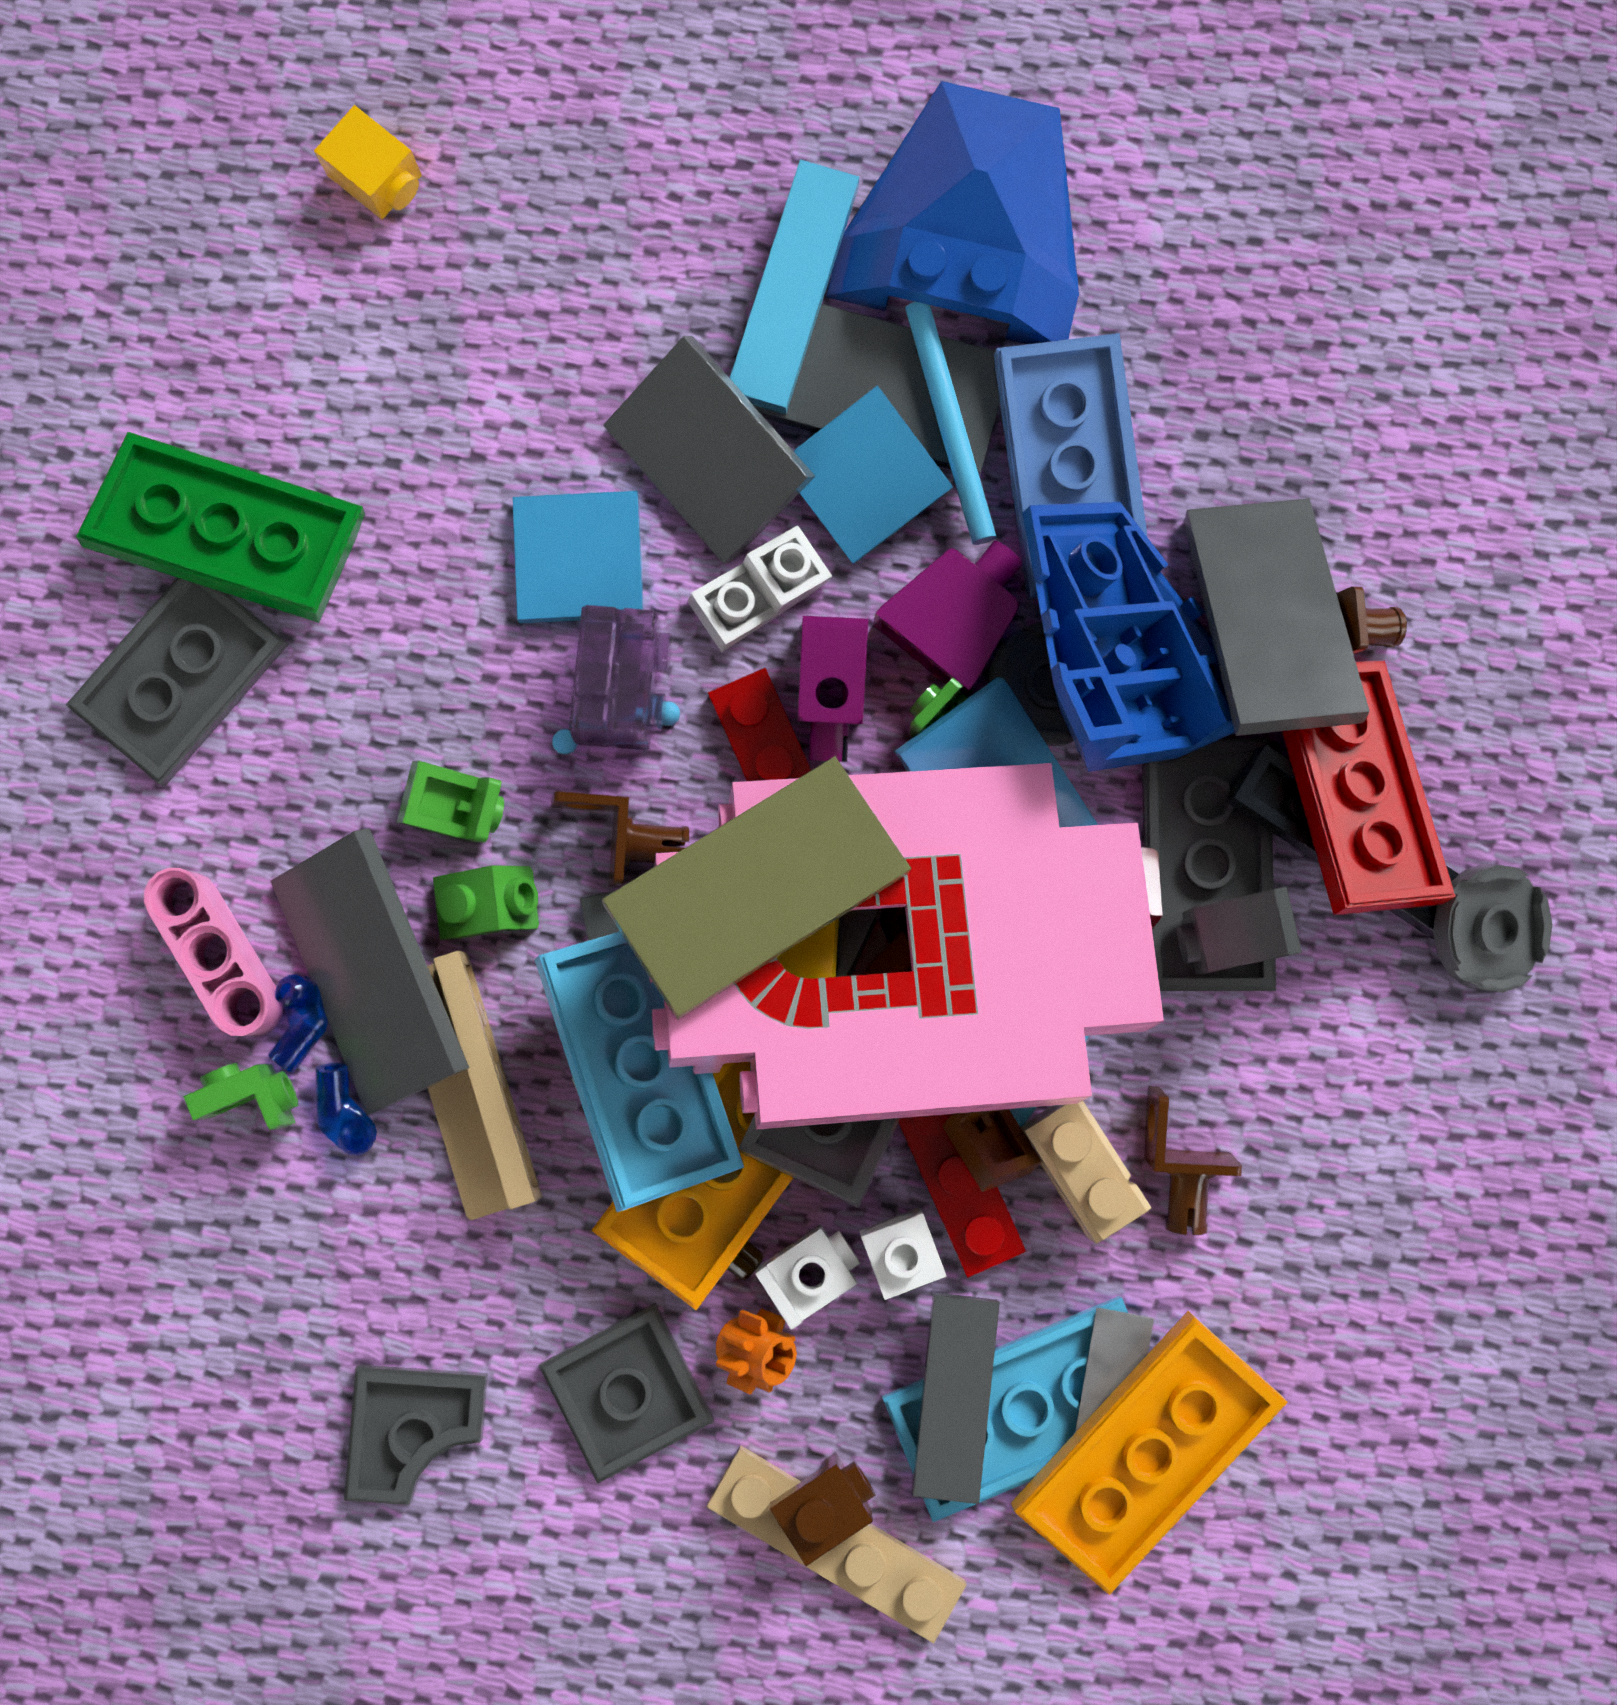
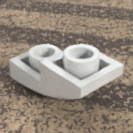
[687,525,832,653]

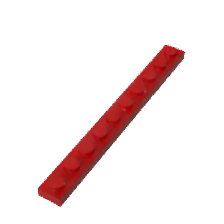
[708,667,1027,1278]

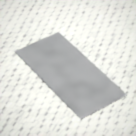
[1075,1307,1154,1432]

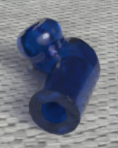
[268,974,328,1073]
[315,1063,377,1156]

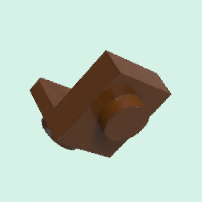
[942,1109,1042,1192]
[769,1452,876,1566]

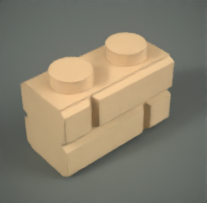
[1021,1101,1151,1244]

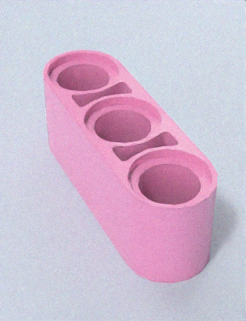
[144,868,283,1036]

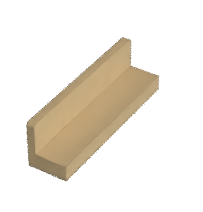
[427,950,542,1220]

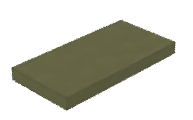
[602,756,911,1020]

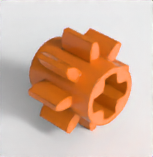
[716,1308,797,1395]

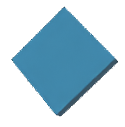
[794,385,953,565]
[513,491,644,623]

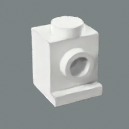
[755,1224,860,1330]

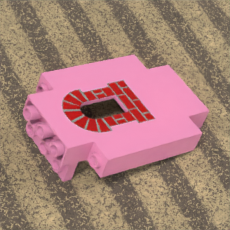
[649,763,1164,1129]

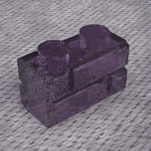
[569,605,672,750]

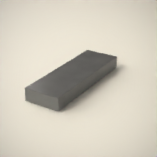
[912,1292,1000,1504]

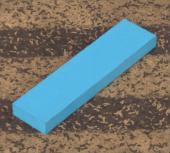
[730,159,860,415]

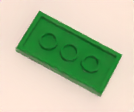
[76,432,365,623]

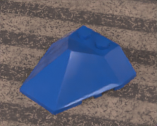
[826,81,1079,344]
[1022,502,1235,772]

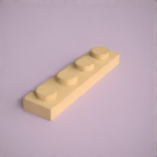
[707,1445,967,1644]

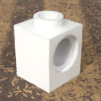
[859,1208,947,1300]

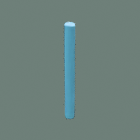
[905,302,997,545]

